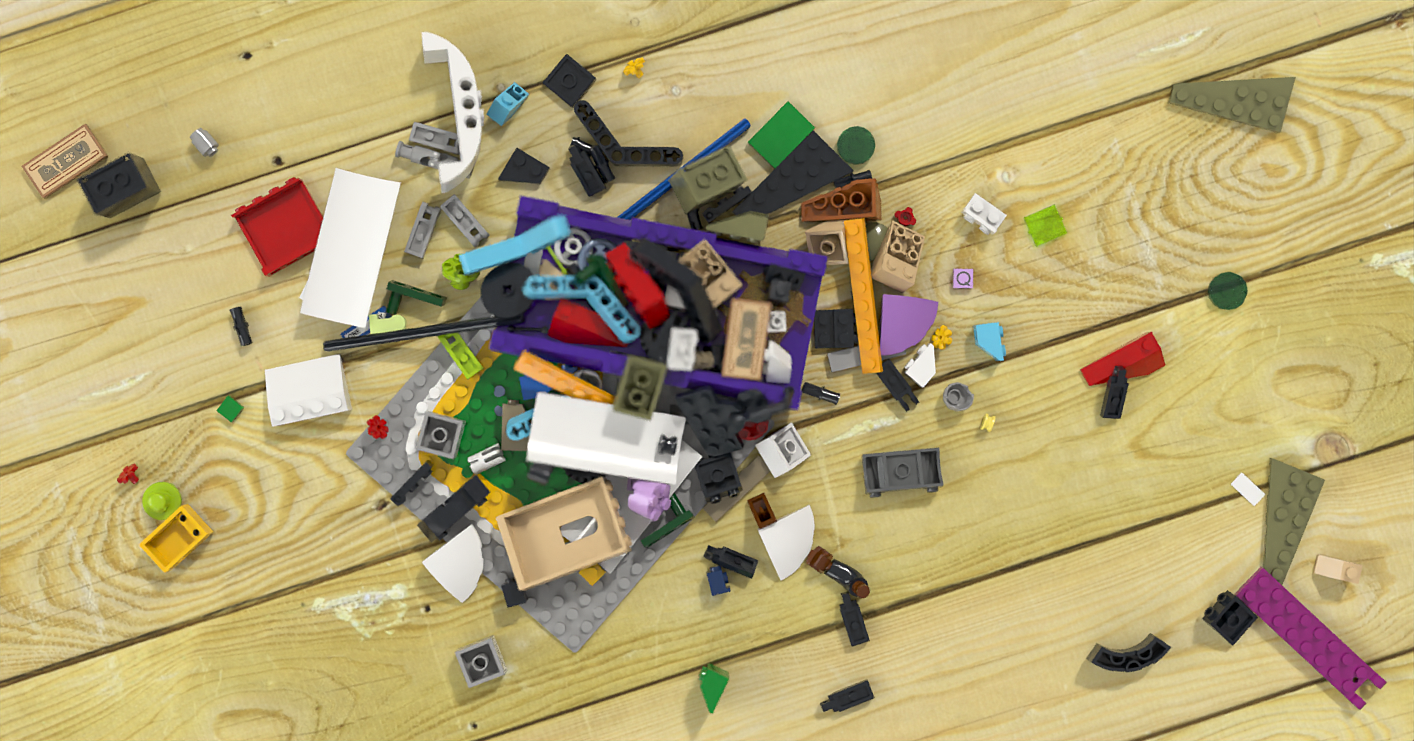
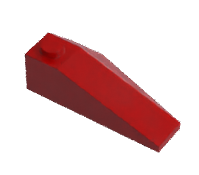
[1080,332,1165,386]

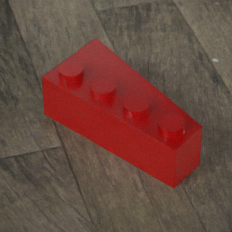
[605,243,670,329]

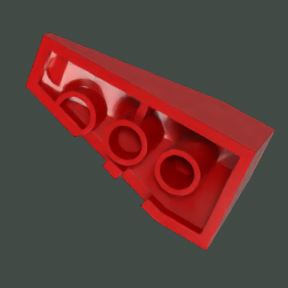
[547,298,632,348]

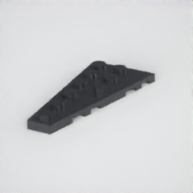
[732,130,854,215]

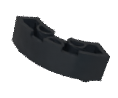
[417,475,491,543]
[1086,633,1171,672]

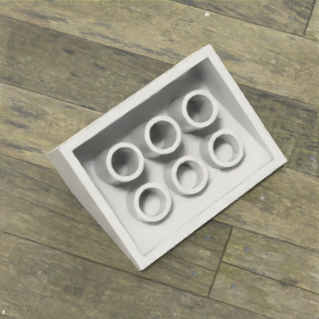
[265,354,352,427]

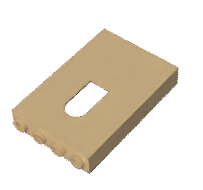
[496,477,632,591]

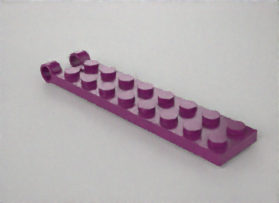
[1235,567,1387,710]

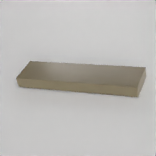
[703,456,770,522]

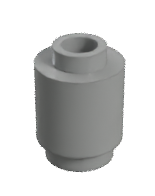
[190,128,219,157]

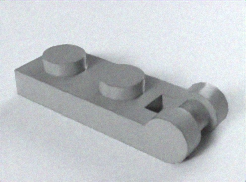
[409,122,460,155]
[440,194,490,248]
[404,202,441,258]

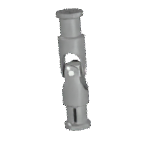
[395,141,474,179]

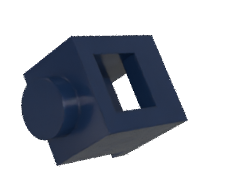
[707,565,731,596]

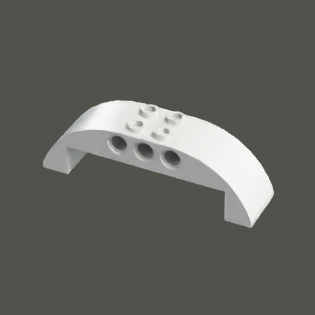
[422,32,484,193]

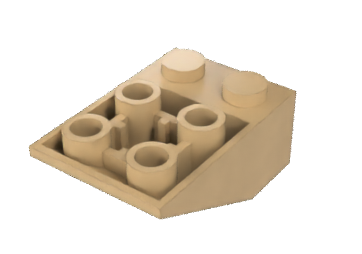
[871,221,925,293]
[679,239,742,309]

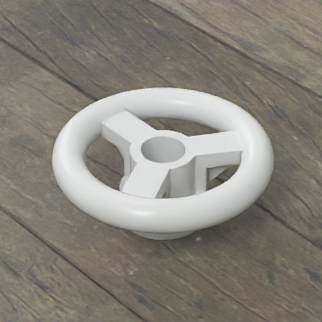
[554,228,593,266]

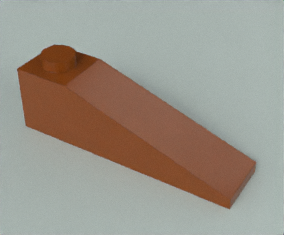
[801,178,882,222]

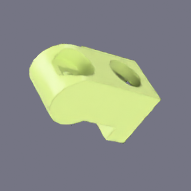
[369,314,407,334]

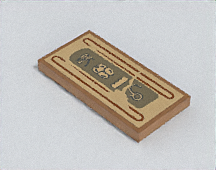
[22,124,108,199]
[721,298,771,381]

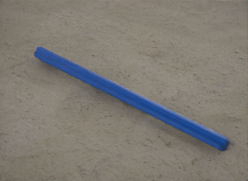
[617,118,751,220]

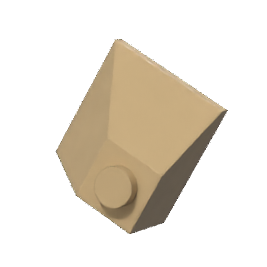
[805,220,849,265]

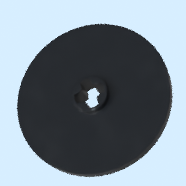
[480,262,537,319]

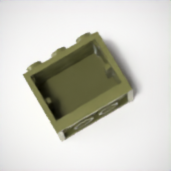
[668,145,747,214]

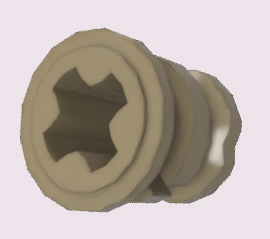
[692,351,714,370]

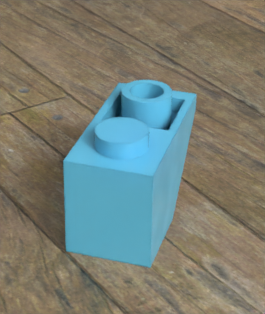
[486,82,529,126]
[973,322,1006,361]

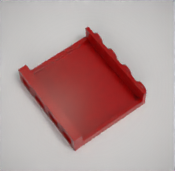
[231,177,323,277]

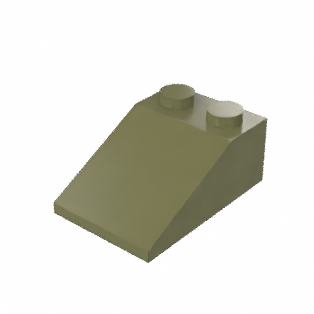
[613,355,667,421]

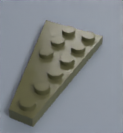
[1168,77,1296,133]
[1263,458,1325,585]

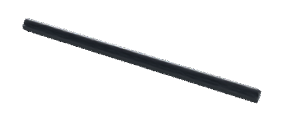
[323,314,525,351]

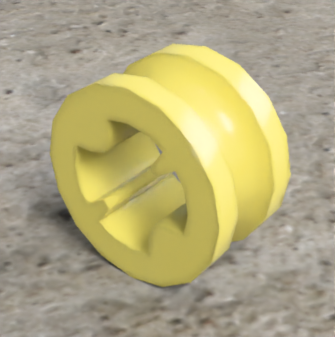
[980,413,996,432]

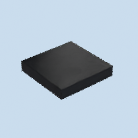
[543,53,596,108]

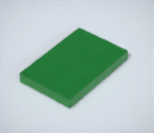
[748,101,815,169]

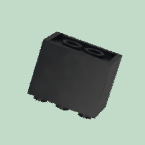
[77,153,161,218]

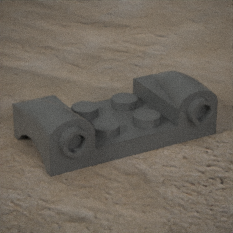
[861,448,944,498]

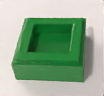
[216,396,244,422]

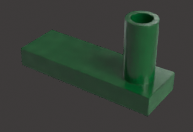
[574,254,629,307]
[386,280,447,315]
[641,493,695,548]

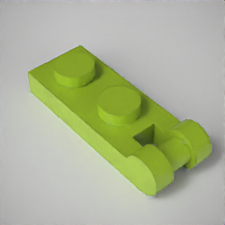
[437,333,484,379]

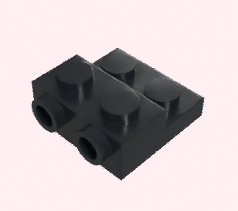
[814,309,858,349]
[695,452,743,504]
[1202,590,1258,646]

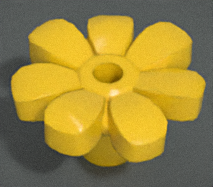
[623,57,645,78]
[931,325,952,350]

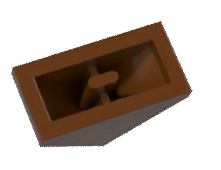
[747,493,777,529]

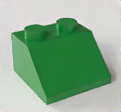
[698,663,729,714]

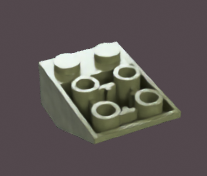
[706,211,770,243]

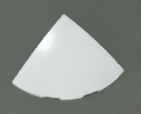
[758,505,815,580]
[422,524,484,602]

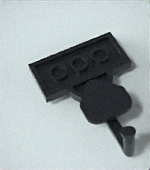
[675,385,795,458]

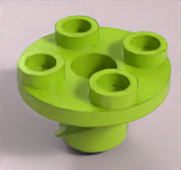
[442,254,480,290]
[142,482,182,520]

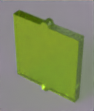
[1024,204,1067,247]

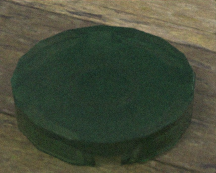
[837,126,875,165]
[1208,272,1248,310]

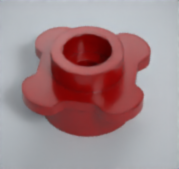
[894,207,916,227]

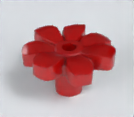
[367,415,389,439]
[117,463,139,484]

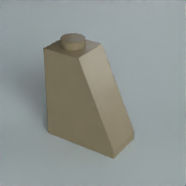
[501,400,532,451]

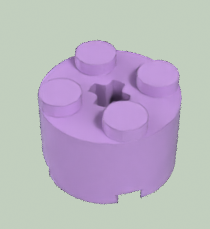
[628,479,671,521]

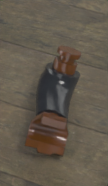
[806,546,870,598]

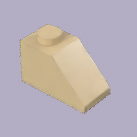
[1313,554,1363,584]

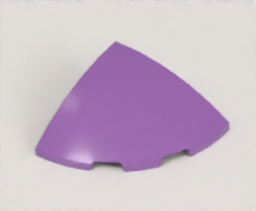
[879,294,938,356]

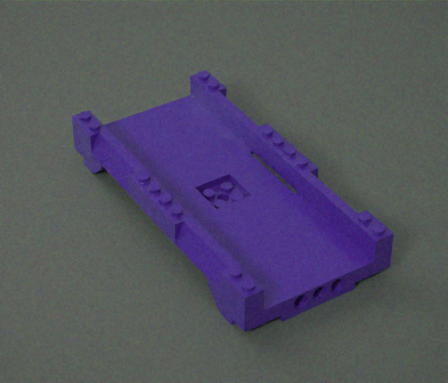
[489,195,828,411]

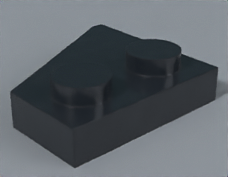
[498,148,550,184]

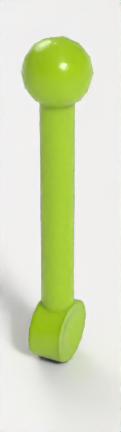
[545,245,568,276]

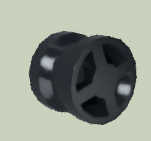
[658,435,677,456]

